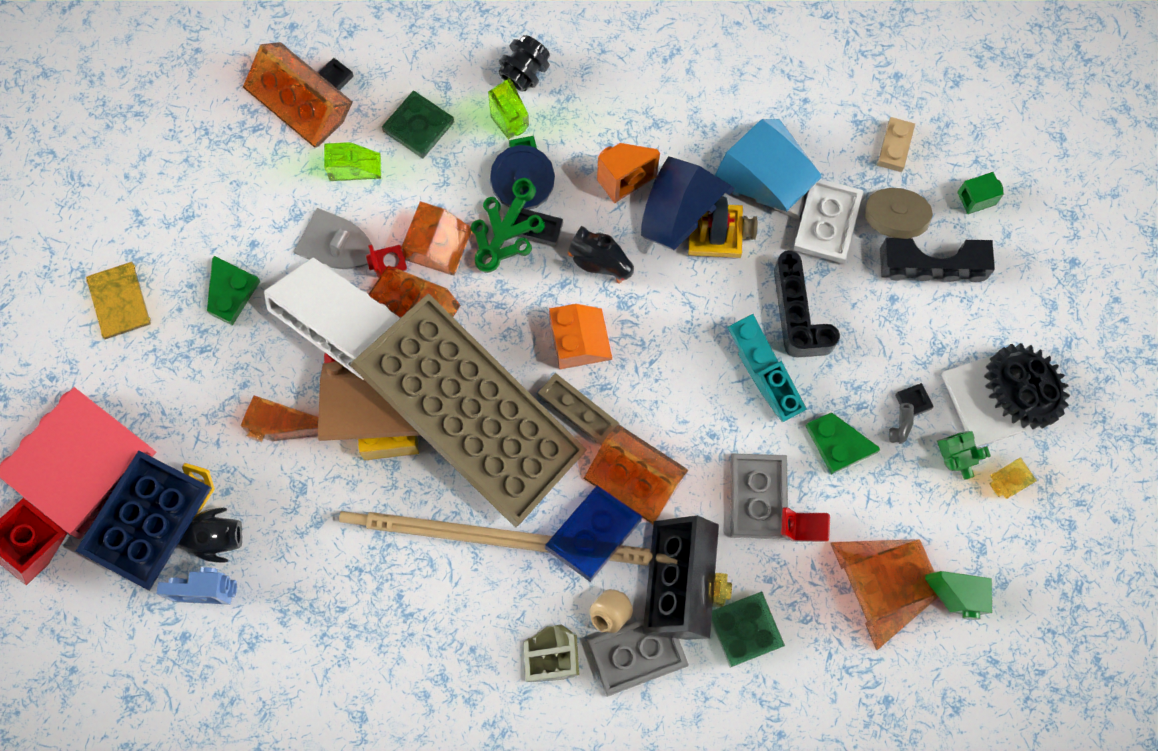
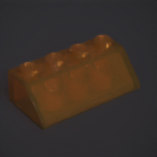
[243,42,353,148]

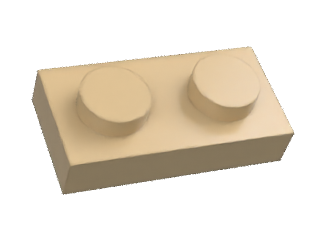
[877,117,915,172]

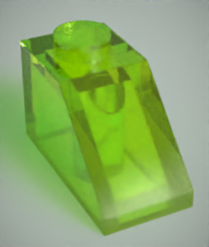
[488,78,529,140]
[324,142,382,181]

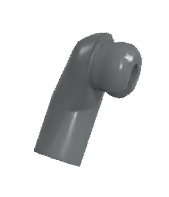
[889,403,914,444]

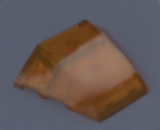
[830,539,938,650]

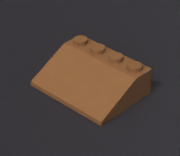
[318,361,420,441]

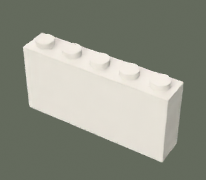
[264,257,401,380]

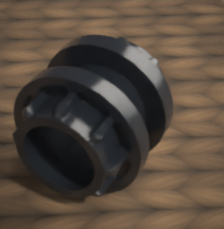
[499,35,550,92]

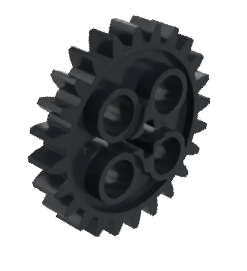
[984,343,1070,430]

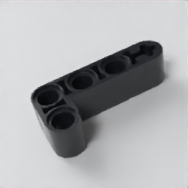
[774,250,840,358]

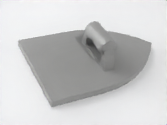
[294,208,371,269]

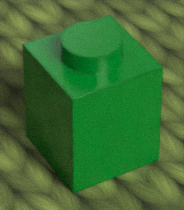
[957,172,1004,214]

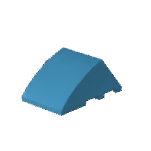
[715,119,821,212]

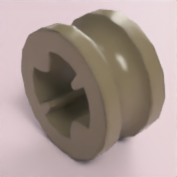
[742,216,758,240]

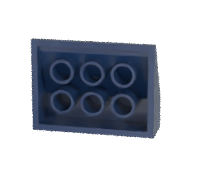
[76,450,212,591]

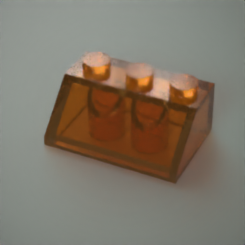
[583,424,689,524]

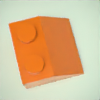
[597,143,660,203]
[549,304,612,370]

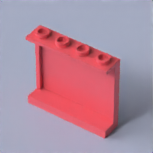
[0,387,156,539]

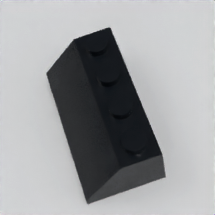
[643,515,719,640]

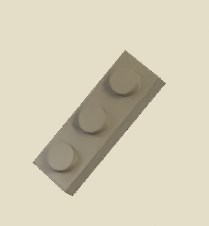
[538,373,619,446]

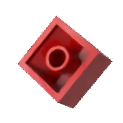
[0,497,67,585]

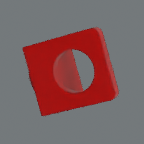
[366,244,407,277]
[781,507,830,542]

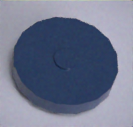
[490,145,555,210]

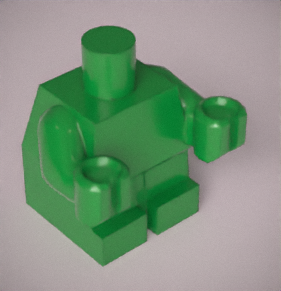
[937,431,991,480]

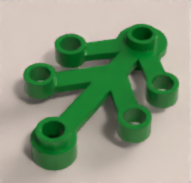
[471,178,545,273]

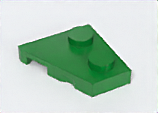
[207,256,261,326]
[805,412,880,475]

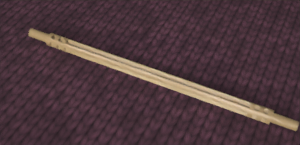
[339,511,677,566]

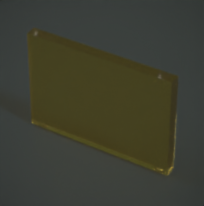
[86,262,151,339]

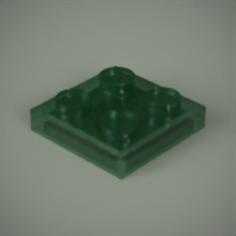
[382,90,455,159]
[711,591,785,668]

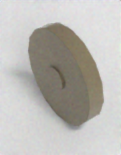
[865,188,933,239]

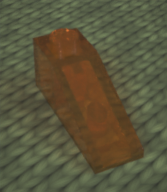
[240,395,318,442]

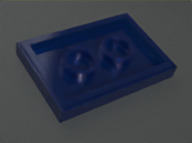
[545,485,642,582]

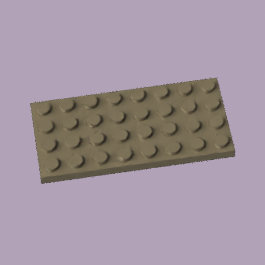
[350,293,587,528]

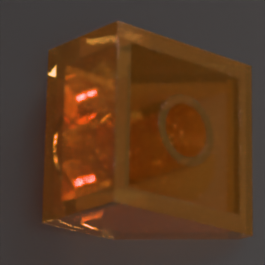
[401,201,472,276]

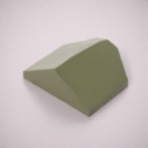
[523,624,579,682]

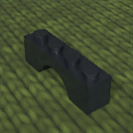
[880,238,995,282]

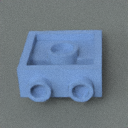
[156,567,237,605]

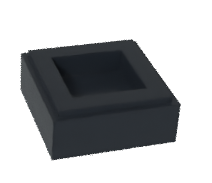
[317,58,354,93]
[895,383,934,416]

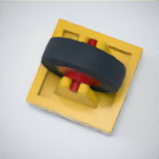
[688,196,743,258]

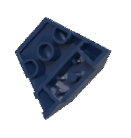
[641,156,735,250]

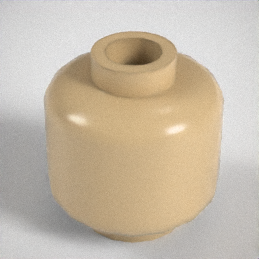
[590,589,633,633]

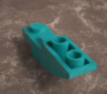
[727,314,807,422]

